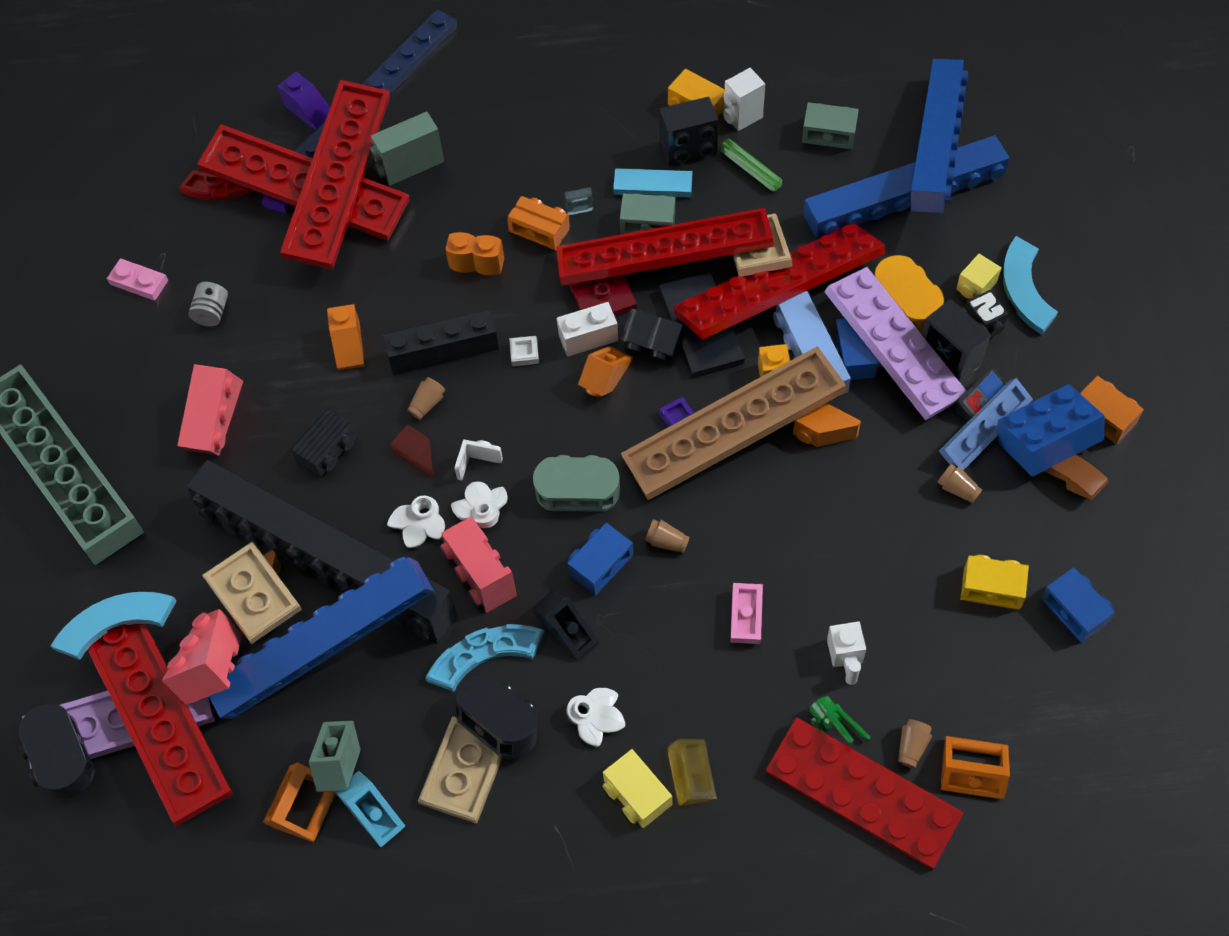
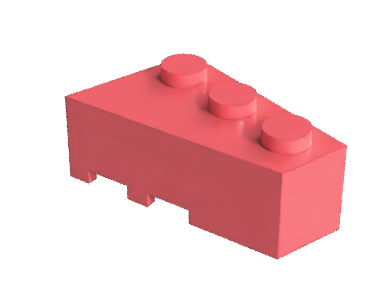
[440,516,517,613]
[162,609,242,705]

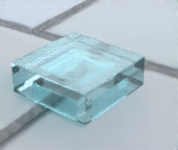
[565,187,593,215]

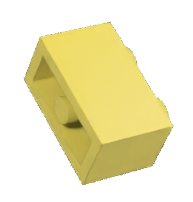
[603,749,672,828]

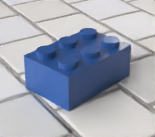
[998,384,1105,477]

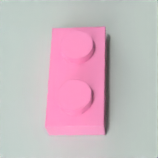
[107,258,168,301]
[730,583,763,644]

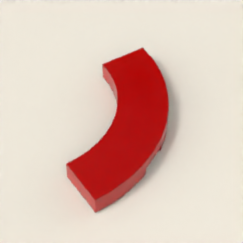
[179,169,254,200]

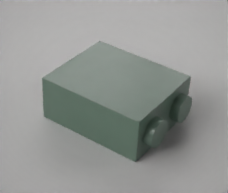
[370,112,444,186]

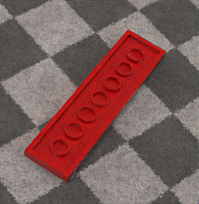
[280,80,390,269]
[197,124,410,241]
[556,208,774,286]
[673,224,886,340]
[88,624,233,827]

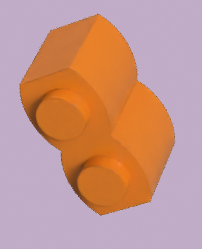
[446,232,504,276]

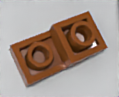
[1044,455,1108,500]

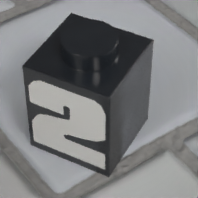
[965,290,1009,336]

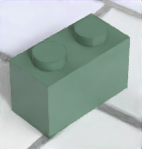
[802,102,859,149]
[620,193,675,235]
[309,721,361,792]

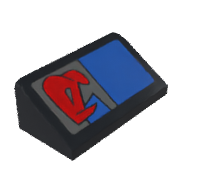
[954,367,1006,421]

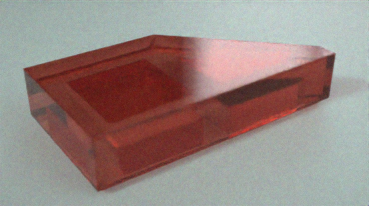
[390,425,434,475]

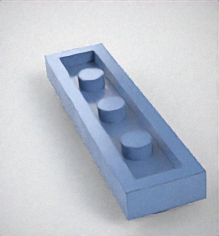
[939,378,1033,470]

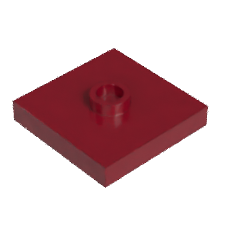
[569,275,637,317]

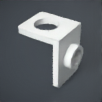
[455,439,503,480]

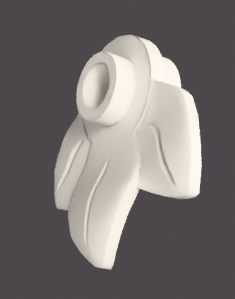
[451,482,508,528]
[387,495,445,549]
[566,688,625,747]

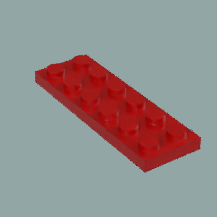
[766,717,964,870]

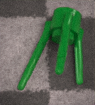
[809,696,870,744]

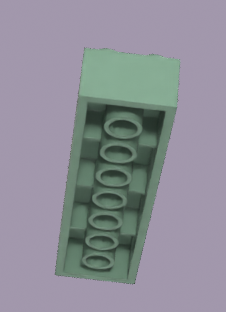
[0,364,144,565]

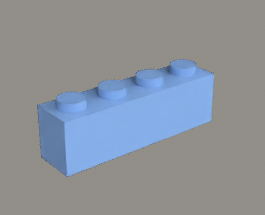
[773,291,851,395]

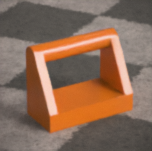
[941,736,1010,799]
[263,763,336,842]

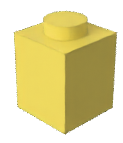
[956,254,1001,299]

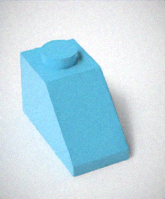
[335,771,405,847]

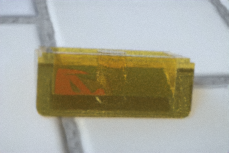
[668,739,717,805]

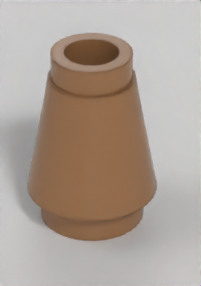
[407,377,445,420]
[938,464,982,503]
[645,519,690,553]
[898,719,932,768]

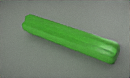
[720,139,782,192]

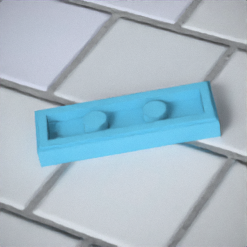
[613,169,692,197]

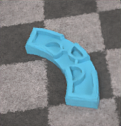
[1003,236,1058,335]
[51,592,176,660]
[426,624,544,692]

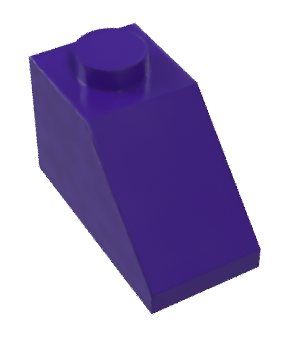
[278,72,330,130]

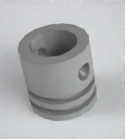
[188,282,228,326]

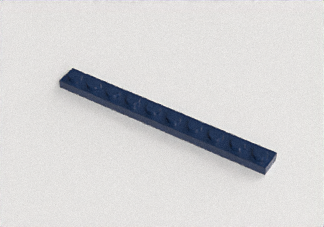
[294,9,457,158]

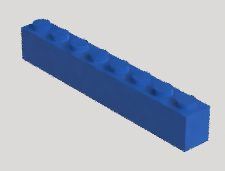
[911,59,968,213]
[803,135,1010,239]
[209,557,435,719]

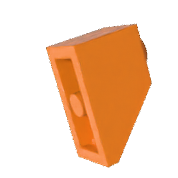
[327,304,365,371]
[578,346,633,397]
[793,403,861,447]

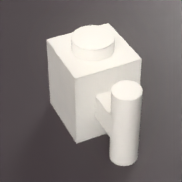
[827,621,866,685]

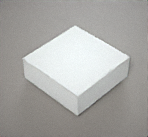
[509,336,539,366]

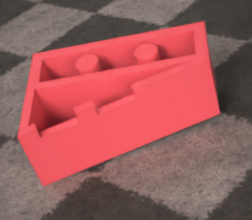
[178,364,243,456]

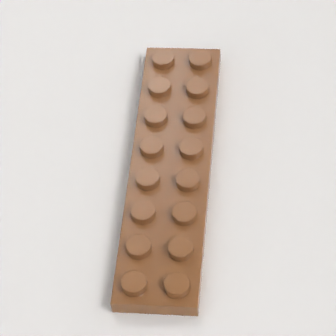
[621,346,847,500]

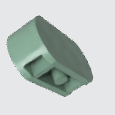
[533,455,620,512]

